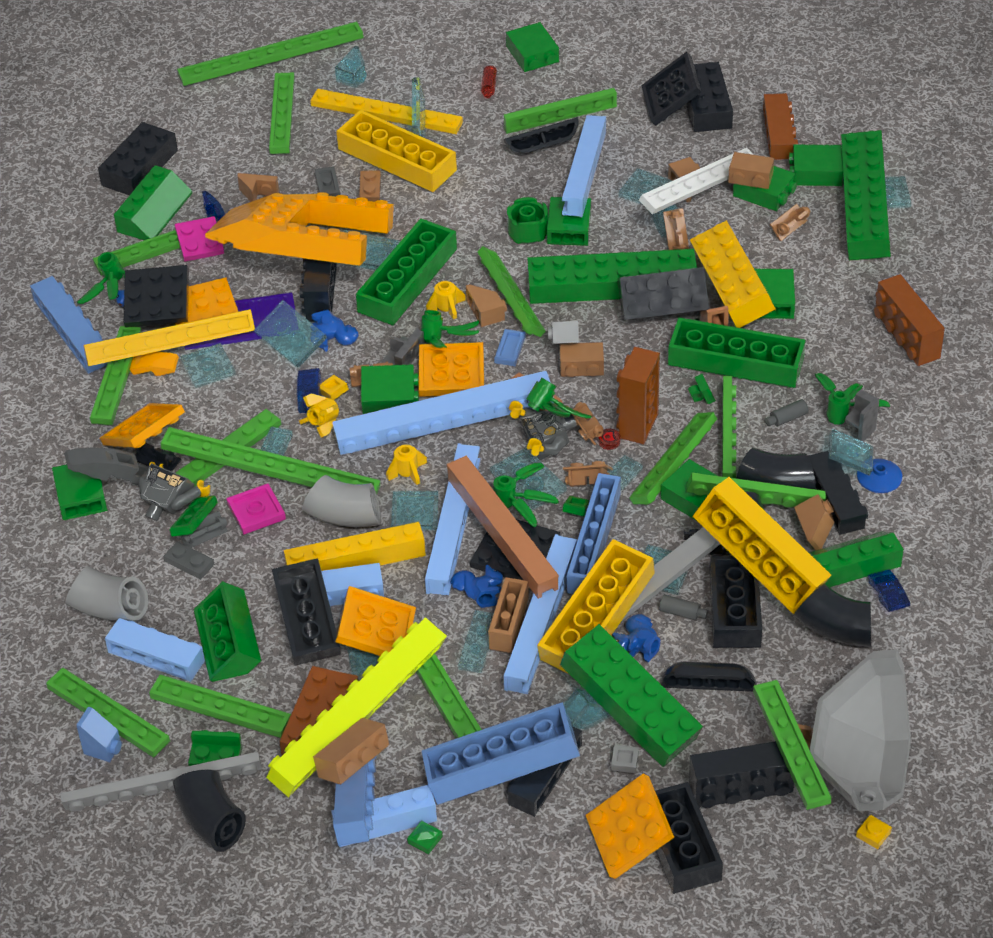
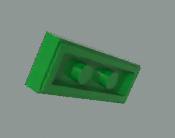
[169,495,218,537]

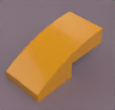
[129,352,179,376]

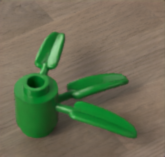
[77,252,125,304]
[421,310,479,348]
[815,373,890,425]
[526,377,592,419]
[493,463,559,527]

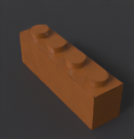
[763,93,798,160]

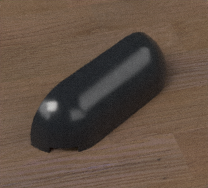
[504,117,579,154]
[660,661,757,692]

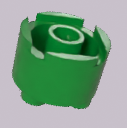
[507,197,548,244]

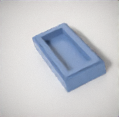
[494,329,526,366]

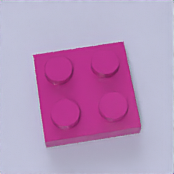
[175,216,224,262]
[226,483,286,535]

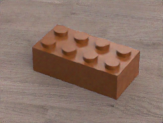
[874,274,945,366]
[616,346,660,445]
[279,666,359,756]

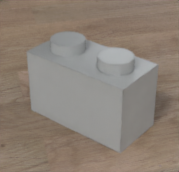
[547,321,579,344]

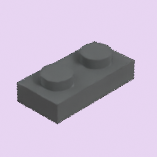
[315,166,340,197]
[163,541,215,580]

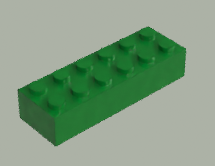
[356,218,457,326]
[668,317,806,388]
[560,624,703,767]

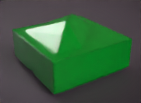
[562,496,590,516]
[407,820,443,855]

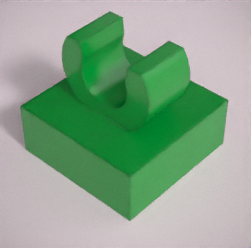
[688,374,716,404]

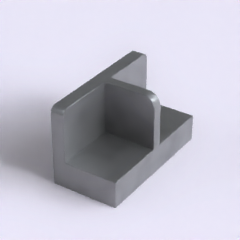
[381,329,424,365]
[845,389,879,444]

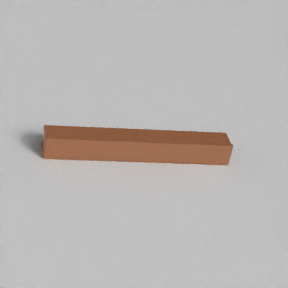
[447,455,559,599]

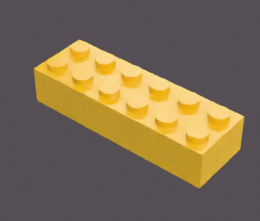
[336,110,457,192]
[690,220,775,328]
[693,477,831,614]
[537,539,655,674]

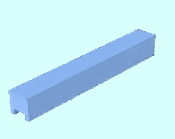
[562,115,606,217]
[425,443,480,595]
[503,534,577,694]

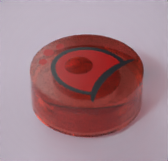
[598,428,621,450]

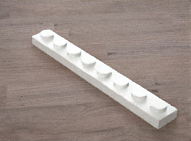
[639,148,754,214]

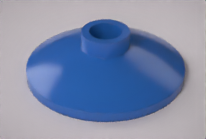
[857,459,902,493]

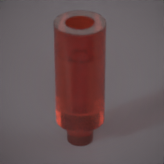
[481,66,497,98]

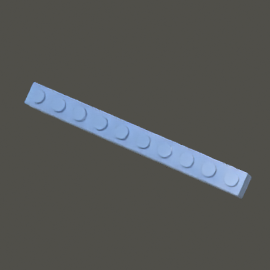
[333,371,554,455]

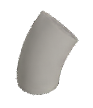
[302,475,381,527]
[65,566,148,621]

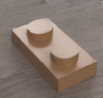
[359,170,381,202]

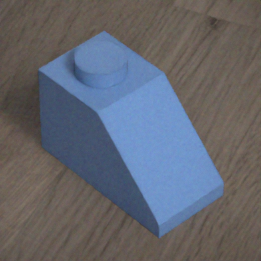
[76,707,122,762]

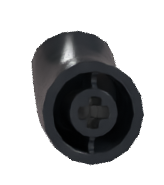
[736,448,815,490]
[793,584,871,647]
[173,770,246,852]

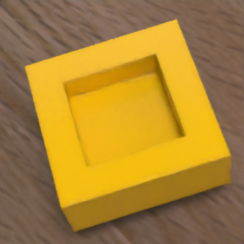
[317,375,349,400]
[856,815,892,849]

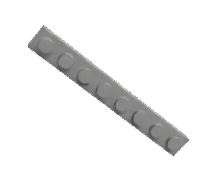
[60,752,262,811]

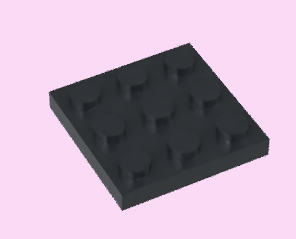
[641,52,702,126]
[123,265,189,328]
[470,519,560,580]

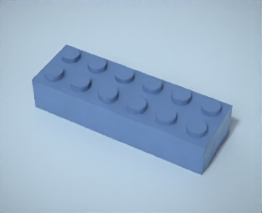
[422,702,580,805]

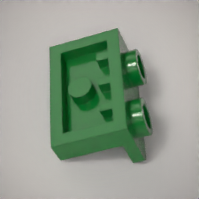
[188,730,242,766]

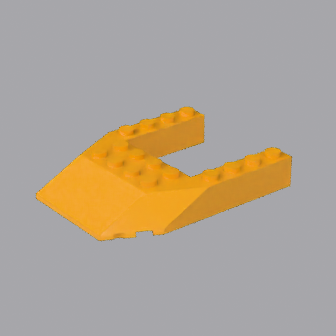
[205,192,394,266]

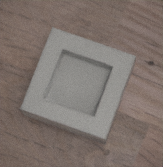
[611,745,639,773]

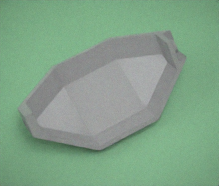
[810,649,911,811]

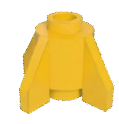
[426,281,466,319]
[299,394,339,437]
[386,445,427,485]

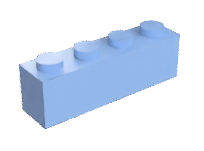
[321,563,384,606]
[105,618,205,682]
[331,785,437,847]

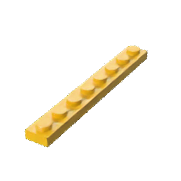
[310,89,463,134]
[83,309,255,366]

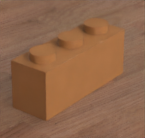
[488,577,529,653]
[313,718,389,785]

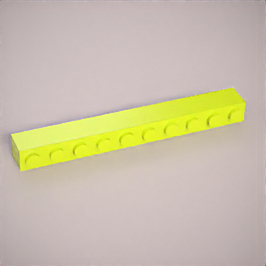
[266,617,447,798]

